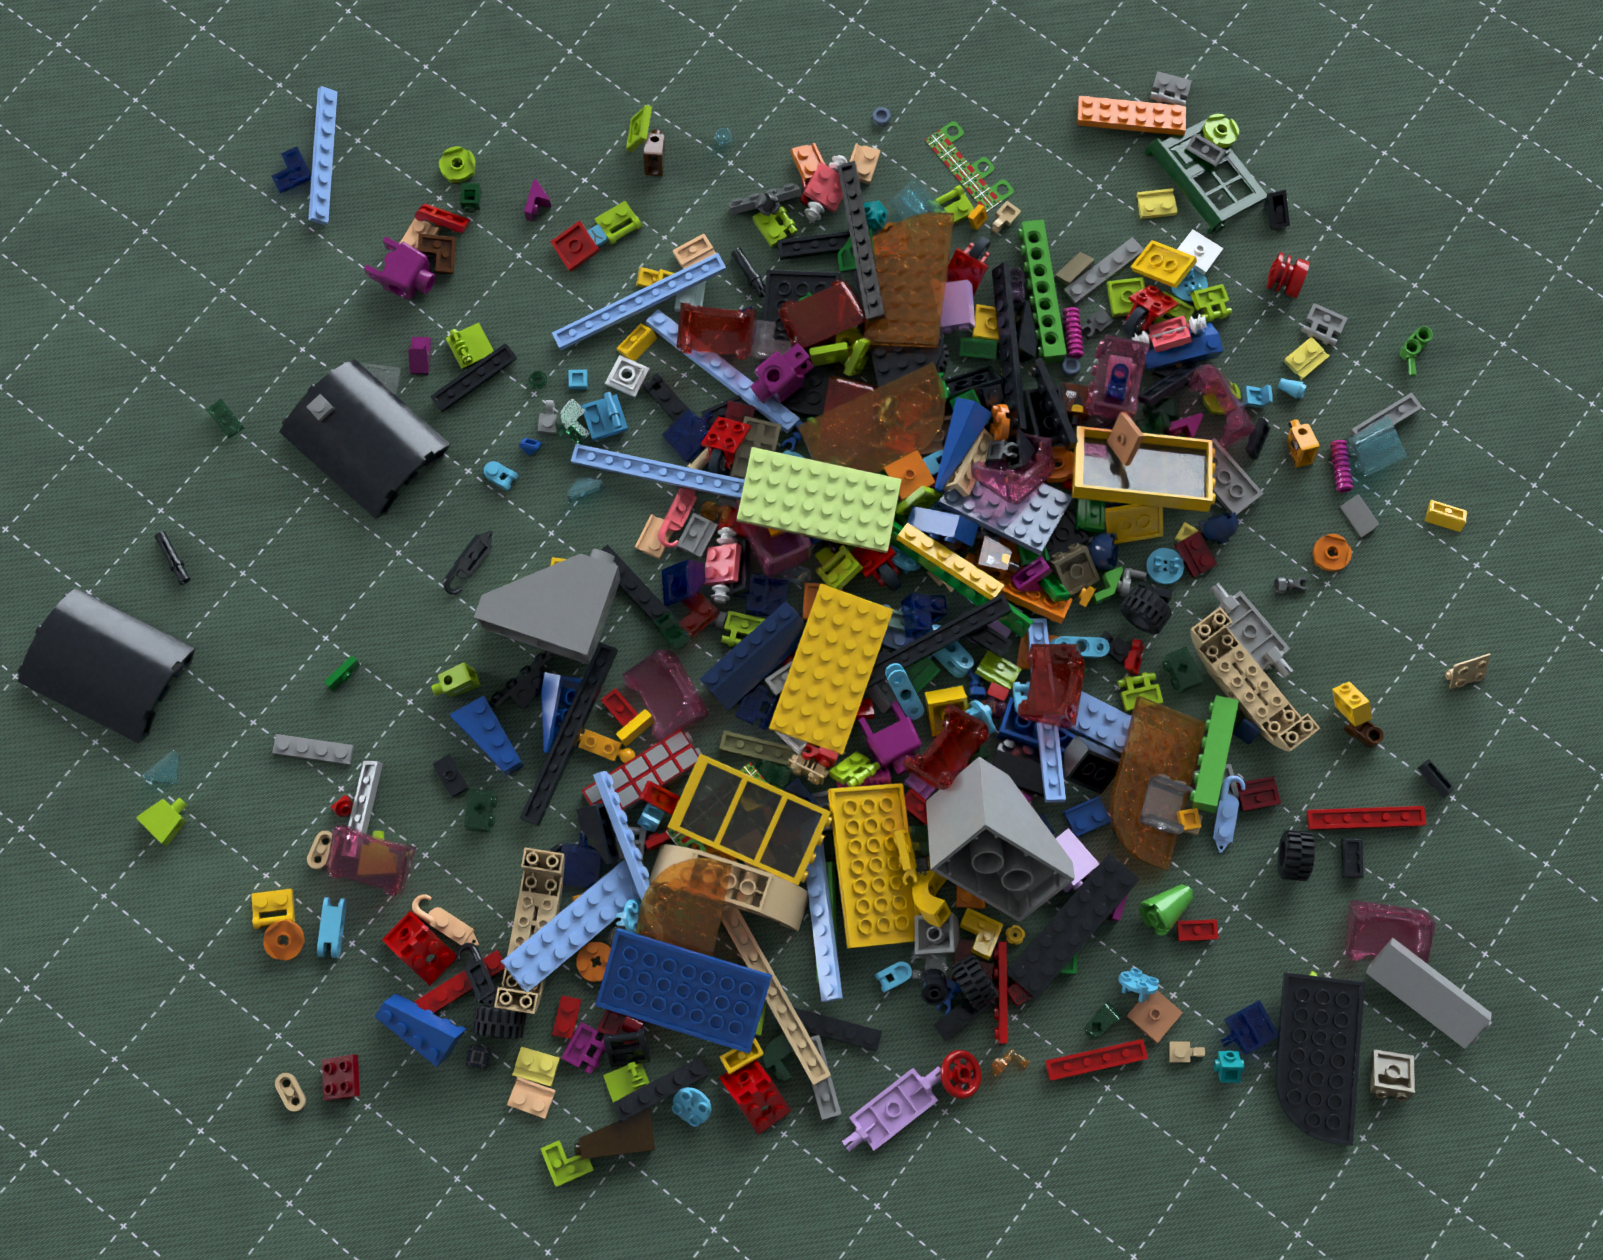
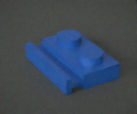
[1063,796,1111,837]

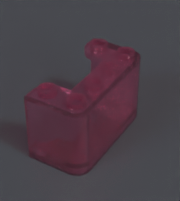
[1084,334,1150,420]
[735,500,812,578]

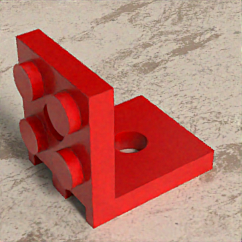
[382,911,456,986]
[719,1060,791,1135]

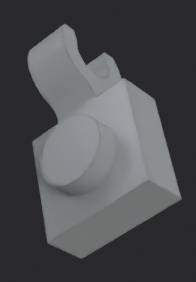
[538,400,559,435]

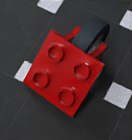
[941,236,991,297]
[1124,285,1179,337]
[701,416,752,476]
[851,546,902,592]

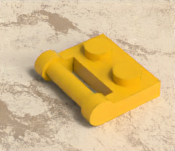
[251,889,295,929]

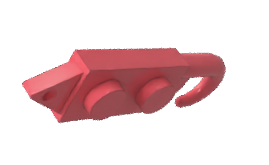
[658,488,697,548]

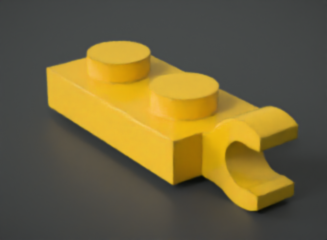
[894,829,920,885]

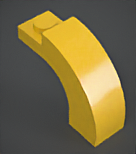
[912,869,951,928]

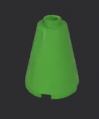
[1139,884,1193,936]

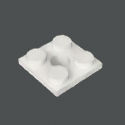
[605,355,650,398]

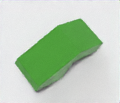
[1091,566,1123,605]

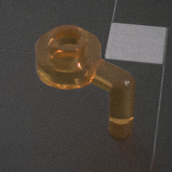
[700,501,731,524]
[991,1049,1030,1077]

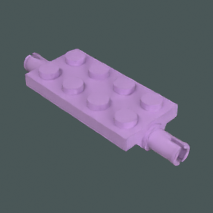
[842,1066,941,1152]

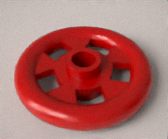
[940,1050,981,1099]

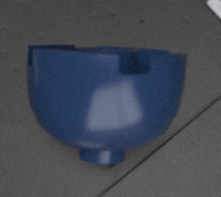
[1199,512,1238,544]
[1088,533,1118,571]

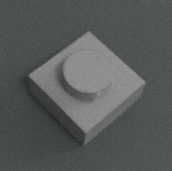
[306,394,334,422]

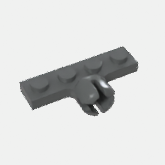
[727,183,802,216]

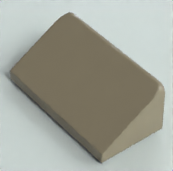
[1055,252,1094,287]

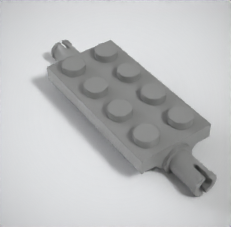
[1209,582,1294,678]

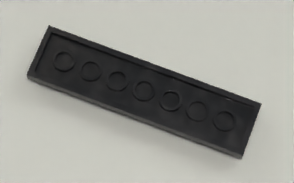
[1007,853,1140,999]

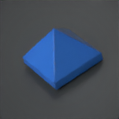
[519,438,542,456]

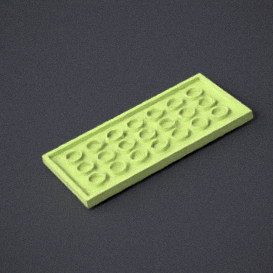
[736,447,901,553]

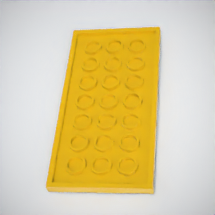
[769,584,894,755]
[828,783,920,949]

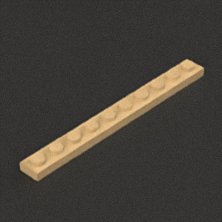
[716,905,831,1086]

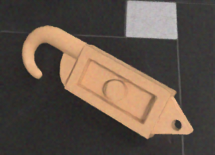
[412,895,479,946]

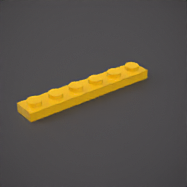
[896,523,1004,600]

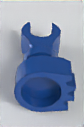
[782,421,811,452]
[968,667,986,699]
[936,978,961,1014]

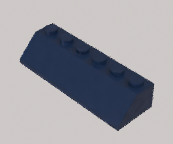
[700,601,806,711]

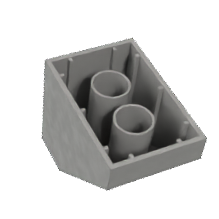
[474,549,621,665]
[926,757,1075,922]

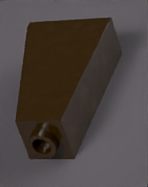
[574,1108,655,1160]

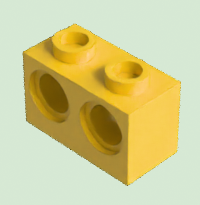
[1332,682,1372,727]

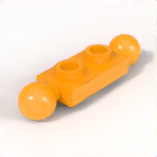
[578,729,635,763]

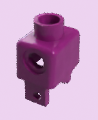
[364,236,436,300]
[750,343,815,404]
[858,700,921,776]

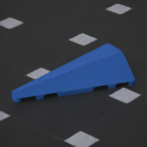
[935,397,992,492]

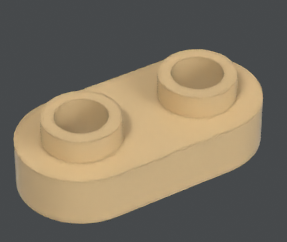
[307,831,336,870]
[275,1073,306,1112]

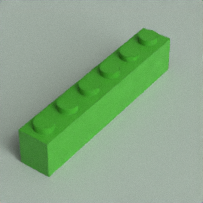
[1190,695,1239,813]

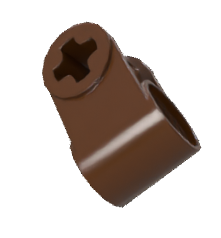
[1344,721,1384,748]

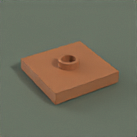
[1107,412,1144,466]
[1126,990,1183,1043]

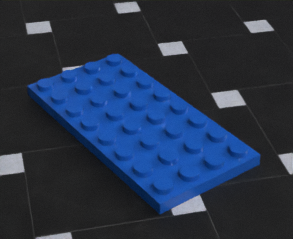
[595,928,772,1054]

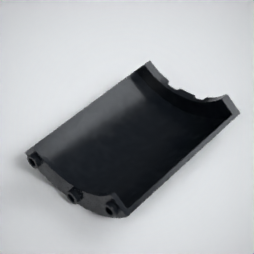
[279,359,451,519]
[18,588,195,743]

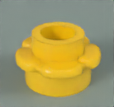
[1006,925,1025,945]

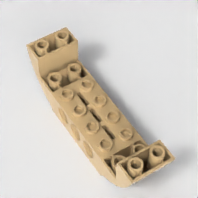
[1190,607,1320,752]
[649,845,809,931]
[494,848,565,1014]

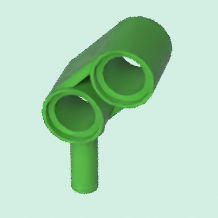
[1399,326,1433,377]

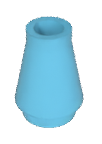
[1278,378,1307,399]

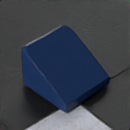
[1234,719,1261,744]

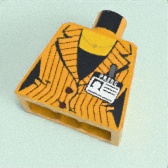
[1287,419,1320,468]

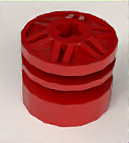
[1266,252,1310,299]

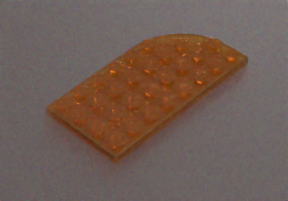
[864,212,954,347]
[797,362,946,474]
[1110,696,1206,871]
[636,858,732,957]

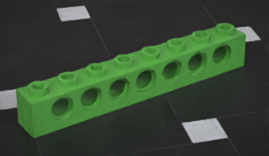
[1018,219,1066,364]

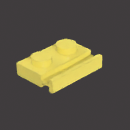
[1136,188,1178,219]
[1283,337,1330,380]
[512,1047,560,1087]

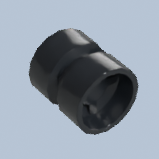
[921,968,948,1006]

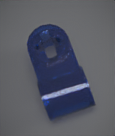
[1105,363,1129,402]

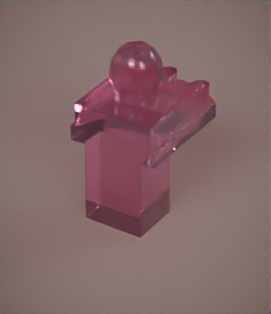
[977,697,1007,719]

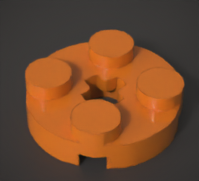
[990,404,1010,441]
[1039,446,1074,483]
[1312,534,1352,572]
[263,919,305,960]
[576,942,611,983]

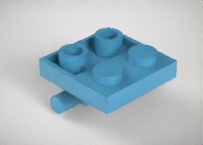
[581,392,628,441]

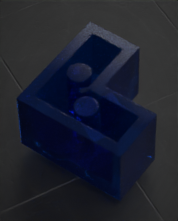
[901,593,948,638]

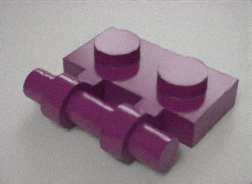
[561,1022,607,1075]

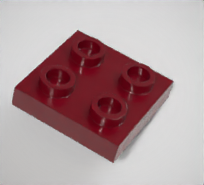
[597,1009,646,1044]
[322,1054,360,1101]

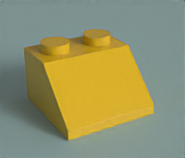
[924,686,970,737]

